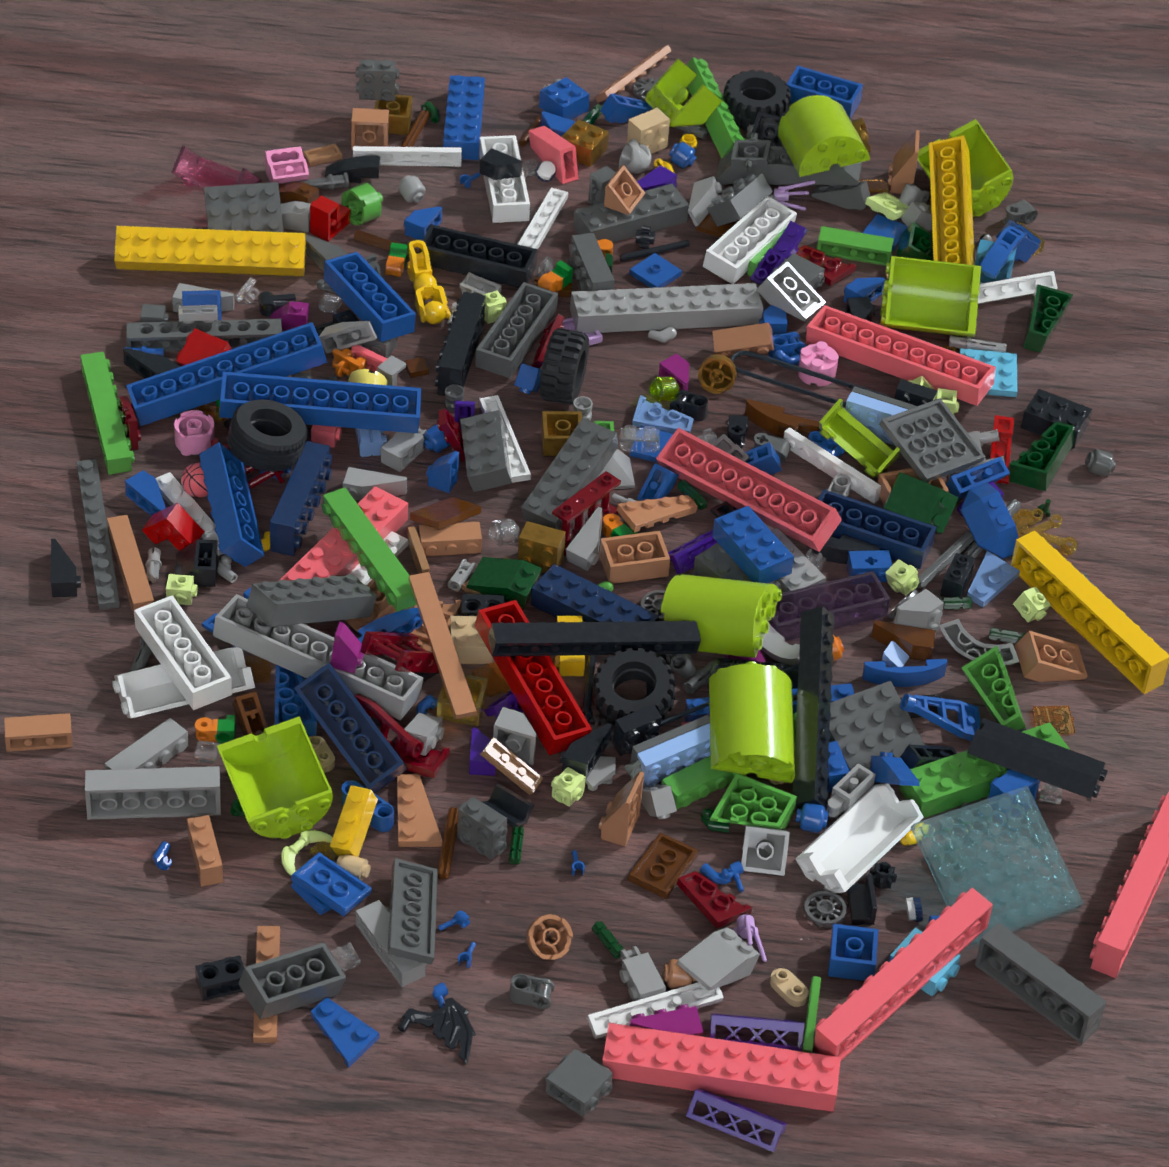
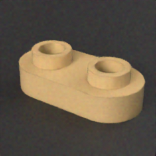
[309,736,335,772]
[770,968,809,1007]

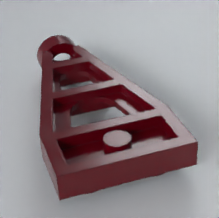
[354,693,424,757]

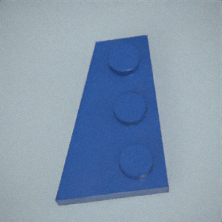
[311,997,379,1068]

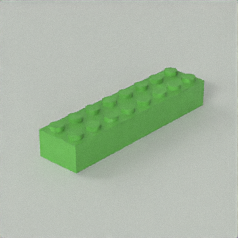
[899,722,1070,819]

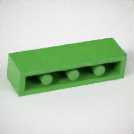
[817,226,894,266]

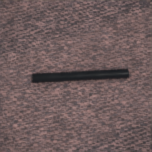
[619,240,690,262]

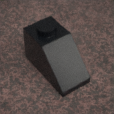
[479,148,523,180]
[845,297,875,322]

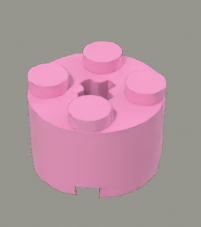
[798,341,839,386]
[174,410,215,456]

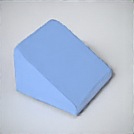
[882,641,909,667]

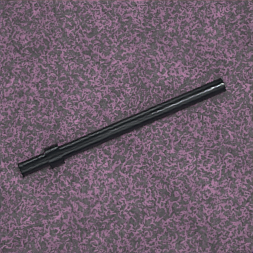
[581,655,596,723]

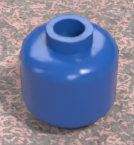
[669,142,697,169]
[424,424,451,453]
[796,803,828,833]

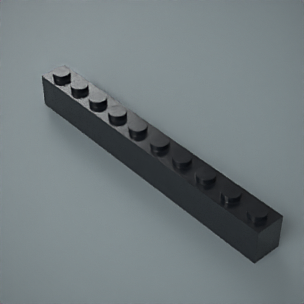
[793,606,835,809]
[488,620,701,657]

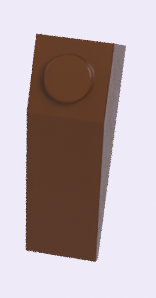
[278,182,319,204]
[871,620,936,661]
[232,691,268,736]

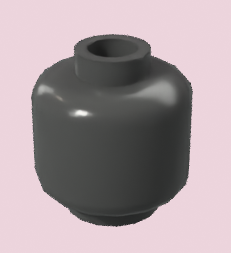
[1085,449,1116,477]

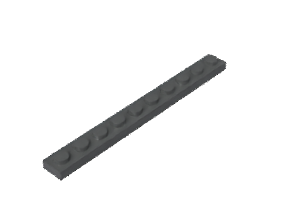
[76,459,120,610]

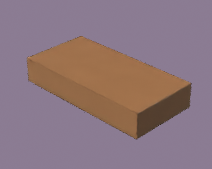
[302,143,342,167]

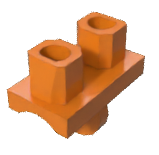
[332,348,367,377]

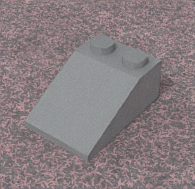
[757,261,826,321]
[676,927,760,991]

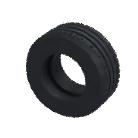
[227,399,307,472]

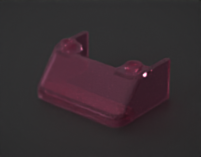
[171,145,262,189]

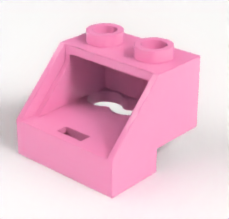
[264,146,309,184]

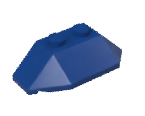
[960,483,1019,559]

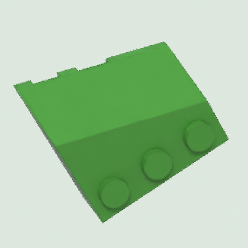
[710,773,797,829]

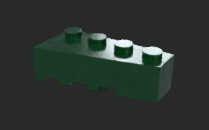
[1023,284,1073,353]
[1009,421,1074,491]

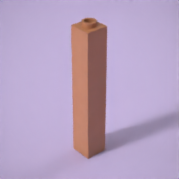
[107,515,154,618]

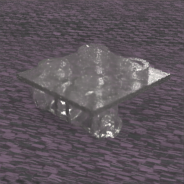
[620,425,660,453]

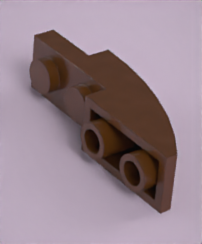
[745,399,820,439]

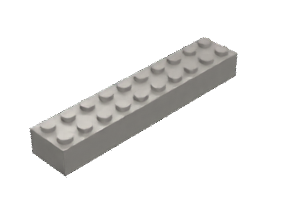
[570,283,763,333]
[213,594,423,720]

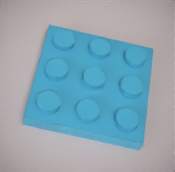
[959,348,1017,397]

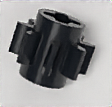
[636,226,656,249]
[869,862,897,889]

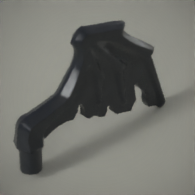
[397,998,476,1064]

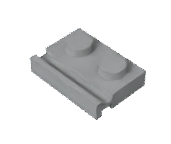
[179,305,218,324]

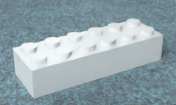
[479,135,530,223]
[703,196,797,284]
[134,596,232,710]

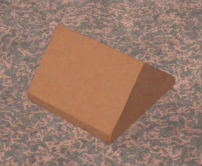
[604,165,645,215]

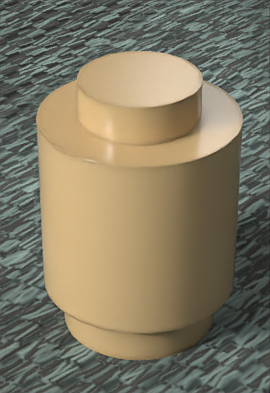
[336,854,370,881]

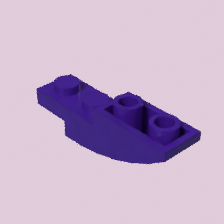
[750,221,807,285]

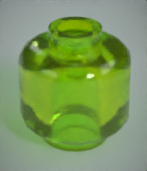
[649,376,679,402]

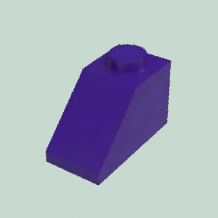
[454,401,475,429]
[469,728,496,776]

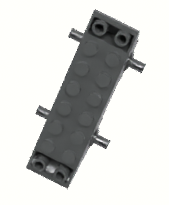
[715,133,862,186]

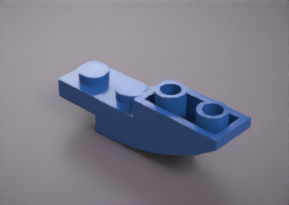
[980,225,1025,279]
[357,608,423,643]

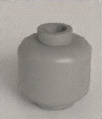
[399,175,426,203]

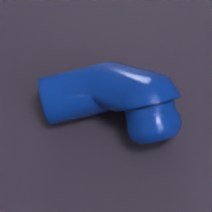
[774,350,800,368]
[416,695,438,715]
[152,841,172,870]
[700,863,733,884]

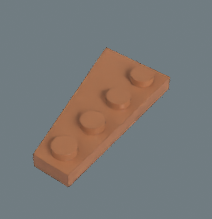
[617,495,697,532]
[397,774,443,847]

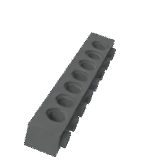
[126,319,282,352]

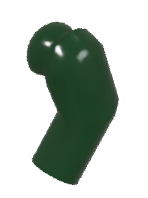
[421,101,439,123]
[701,808,729,833]

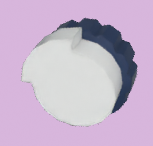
[535,161,556,182]
[905,897,923,922]

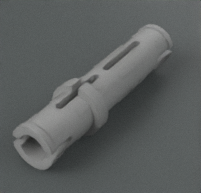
[948,335,1007,353]

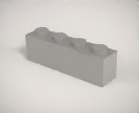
[104,718,188,770]
[355,900,427,987]

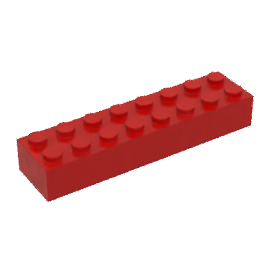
[474,600,592,755]

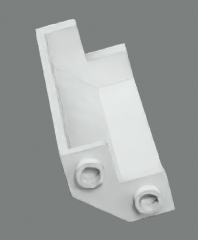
[112,646,255,718]
[795,783,924,893]

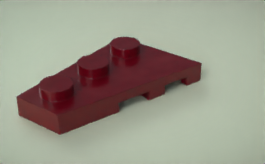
[796,245,857,286]
[531,314,565,369]
[119,396,141,451]
[437,409,465,462]
[395,748,450,778]
[676,871,753,929]

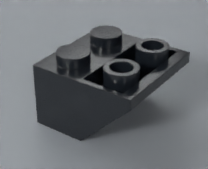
[175,540,218,587]

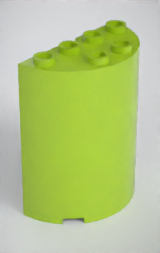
[778,95,870,177]
[917,119,1013,217]
[880,256,981,337]
[660,574,782,658]
[709,661,795,783]
[217,717,333,839]

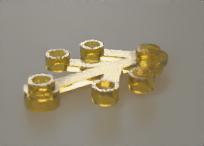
[1012,508,1078,555]

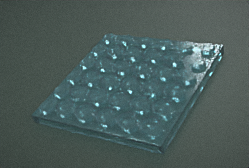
[911,785,1084,947]

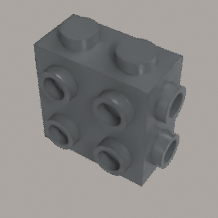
[356,59,399,101]
[772,253,825,290]
[457,796,508,860]
[545,1049,613,1117]

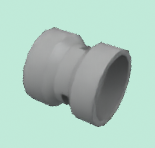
[573,396,593,421]

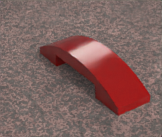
[990,415,1014,484]

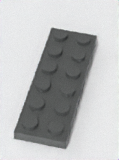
[387,858,438,965]

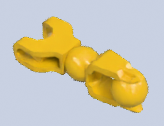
[407,240,451,325]

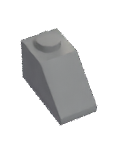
[641,784,677,820]

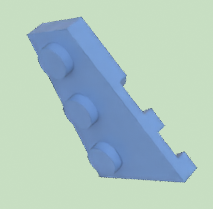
[632,395,694,434]
[967,551,1020,608]

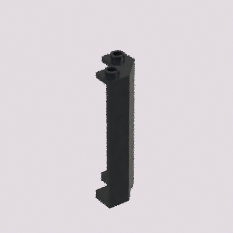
[967,718,1108,802]

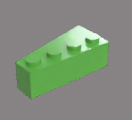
[961,646,1026,730]

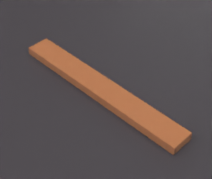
[408,572,477,719]

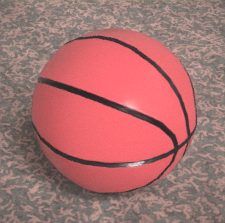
[181,463,208,498]

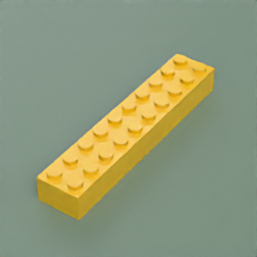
[929,136,975,265]
[114,226,306,276]
[1011,530,1169,694]

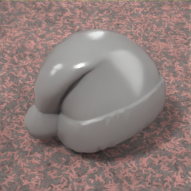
[618,139,651,174]

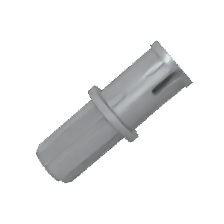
[145,547,162,583]

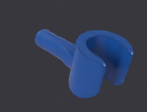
[460,172,480,188]
[571,850,585,876]
[729,861,744,892]
[438,911,470,931]
[458,942,476,968]
[432,983,448,1008]

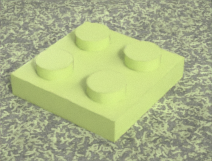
[865,192,909,220]

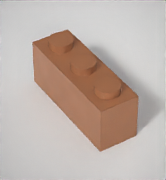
[712,323,774,359]
[418,522,482,556]
[4,713,72,752]
[187,815,223,887]

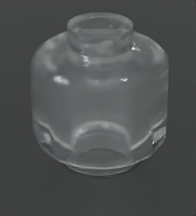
[488,518,520,546]

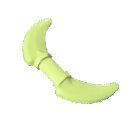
[281,830,333,876]

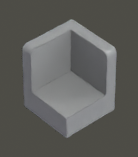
[377,355,406,386]

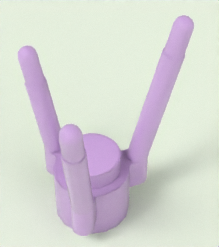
[773,180,815,211]
[733,915,767,962]

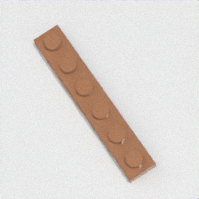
[595,45,672,102]
[253,926,280,1043]

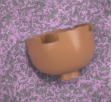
[526,914,573,960]

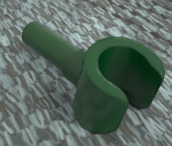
[1037,499,1051,518]
[230,799,246,818]

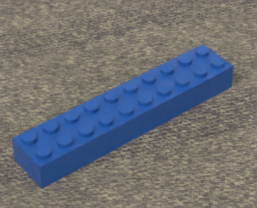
[126,322,327,426]
[219,372,421,433]

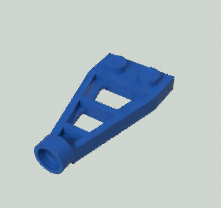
[900,693,980,741]

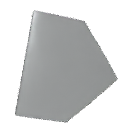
[460,273,502,295]
[585,756,616,791]

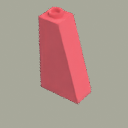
[529,126,578,184]

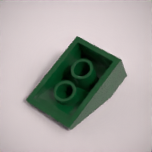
[896,222,934,261]
[883,472,958,534]
[466,557,542,611]

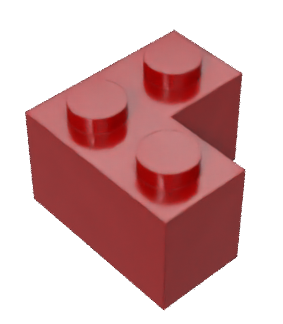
[310,195,350,242]
[142,503,205,551]

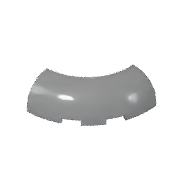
[939,618,1019,666]
[761,624,800,665]

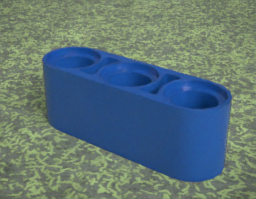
[341,780,394,832]

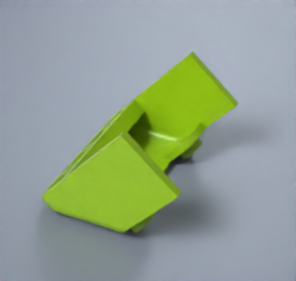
[645,59,722,127]
[819,399,900,478]

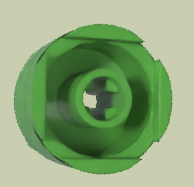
[341,183,383,225]

